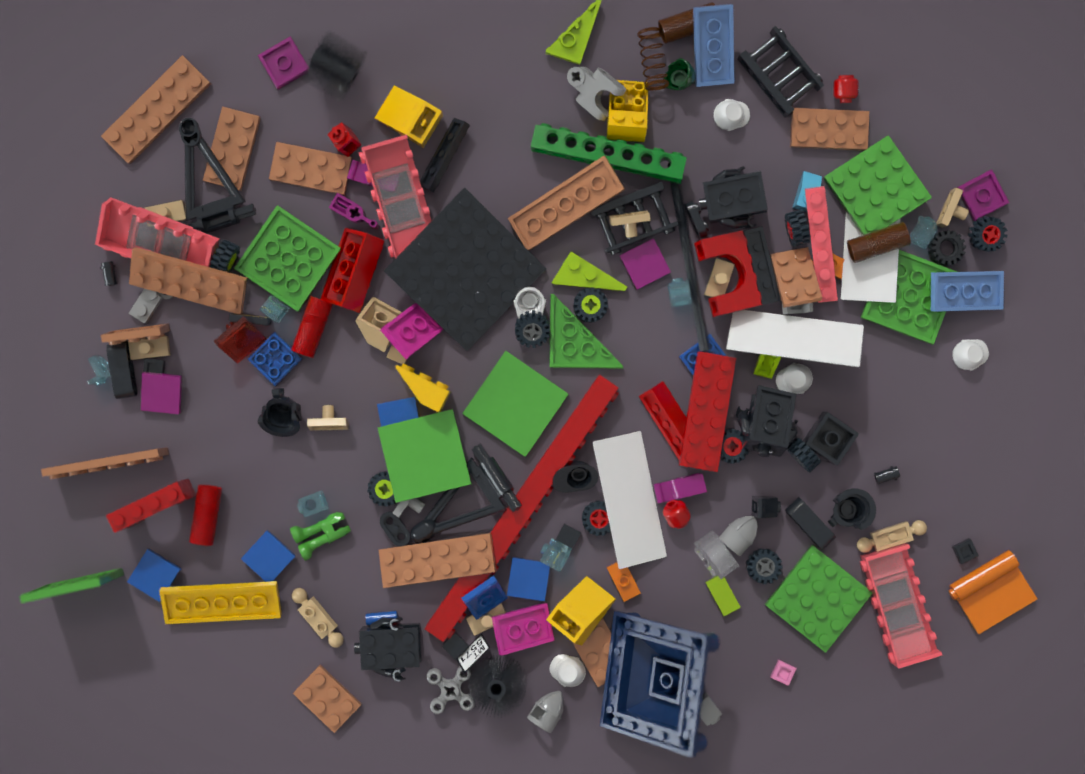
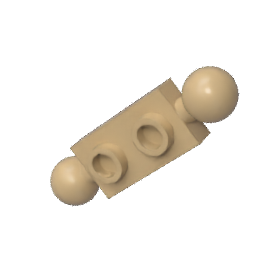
[857,520,927,553]
[292,588,344,648]

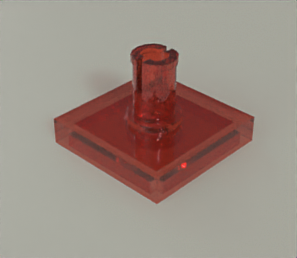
[214,316,267,364]

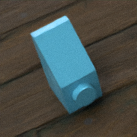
[792,171,822,212]

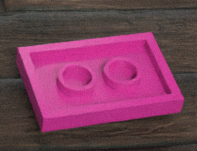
[380,303,444,359]
[492,602,555,656]

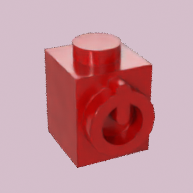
[327,122,362,157]

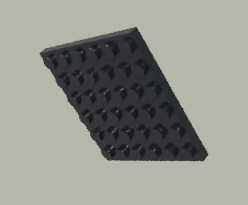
[384,187,546,351]

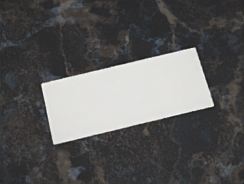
[841,212,900,303]
[726,310,864,367]
[593,431,667,569]

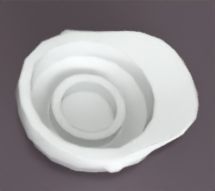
[713,99,750,131]
[514,287,546,318]
[952,339,989,371]
[776,363,813,394]
[549,654,586,687]

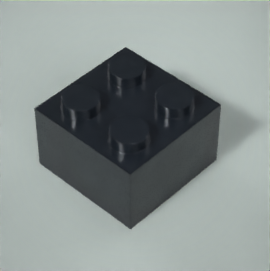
[803,412,859,466]

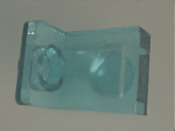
[910,216,937,249]
[87,355,111,387]

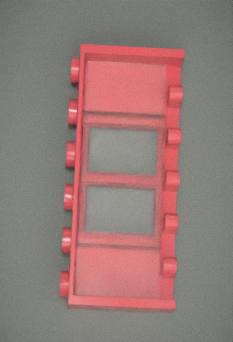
[860,543,942,669]

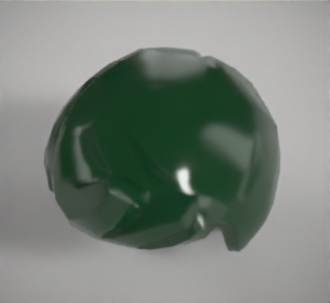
[663,58,696,90]

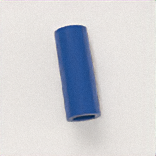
[366,611,398,625]

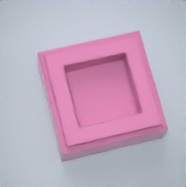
[770,659,797,686]

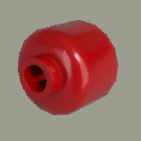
[833,75,859,103]
[663,500,691,529]

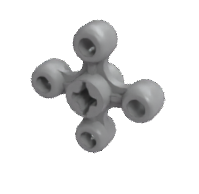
[427,666,475,714]

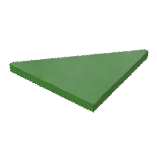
[549,294,623,369]

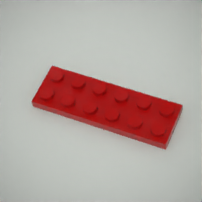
[679,351,736,472]

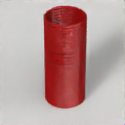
[291,296,333,358]
[189,485,222,546]

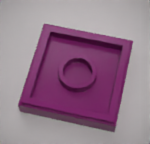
[257,36,309,90]
[957,169,1009,221]
[619,238,671,290]
[141,372,182,414]

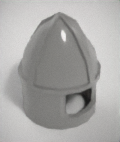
[718,516,758,557]
[527,691,563,733]

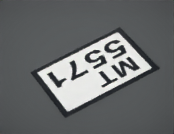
[456,633,491,674]

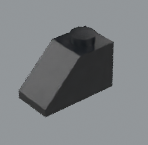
[751,496,781,518]

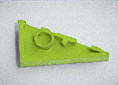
[545,0,602,65]
[551,252,627,291]

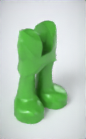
[290,512,351,561]

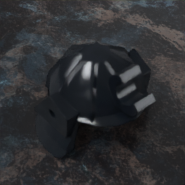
[258,388,302,437]
[827,488,876,530]

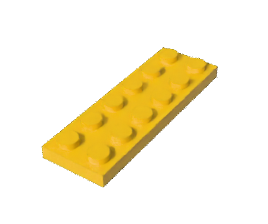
[159,581,282,624]

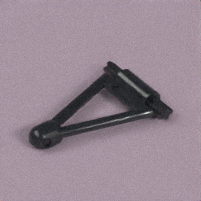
[179,118,256,234]
[411,443,522,543]

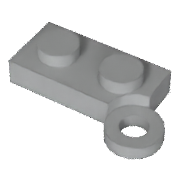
[129,289,173,324]

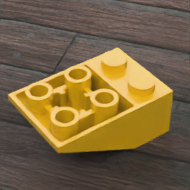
[607,80,648,142]
[375,86,443,148]
[395,364,451,412]
[546,576,616,646]

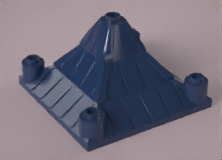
[600,611,720,757]

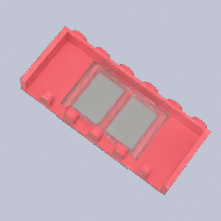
[359,135,432,258]
[95,197,220,267]

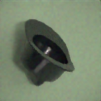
[552,461,599,493]

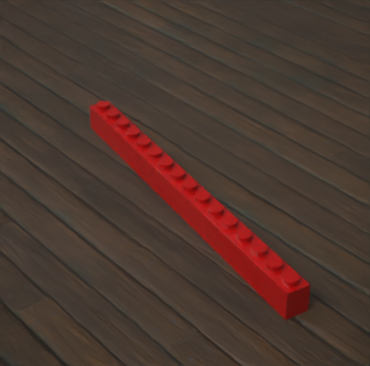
[424,375,619,642]

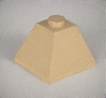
[356,297,402,352]

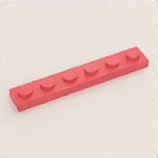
[805,186,838,303]

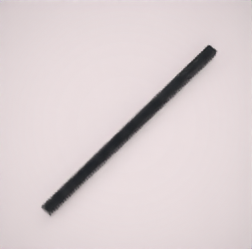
[667,163,710,351]

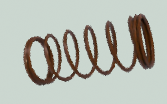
[637,27,669,91]

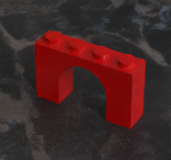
[694,230,762,317]
[106,479,196,533]

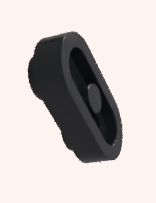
[685,201,709,239]
[380,511,411,547]

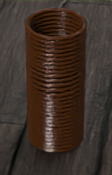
[658,2,715,44]
[847,222,911,263]

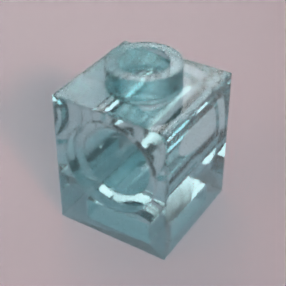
[667,278,692,307]
[259,295,290,323]
[297,490,329,517]
[540,538,572,572]

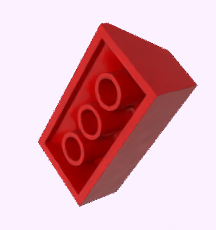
[320,228,385,313]

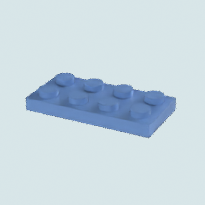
[693,4,734,87]
[931,271,1004,311]

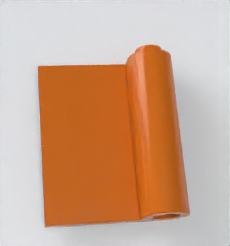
[948,550,1037,634]

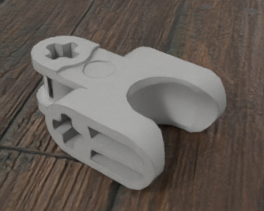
[567,67,626,121]

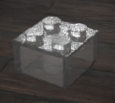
[693,530,739,580]

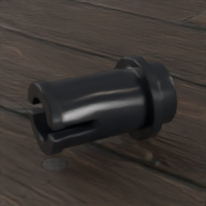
[100,261,117,286]
[874,466,900,485]

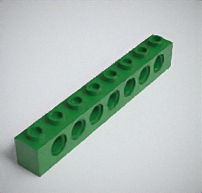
[531,123,687,184]

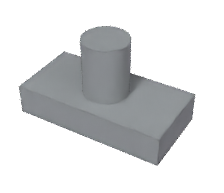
[393,498,425,517]

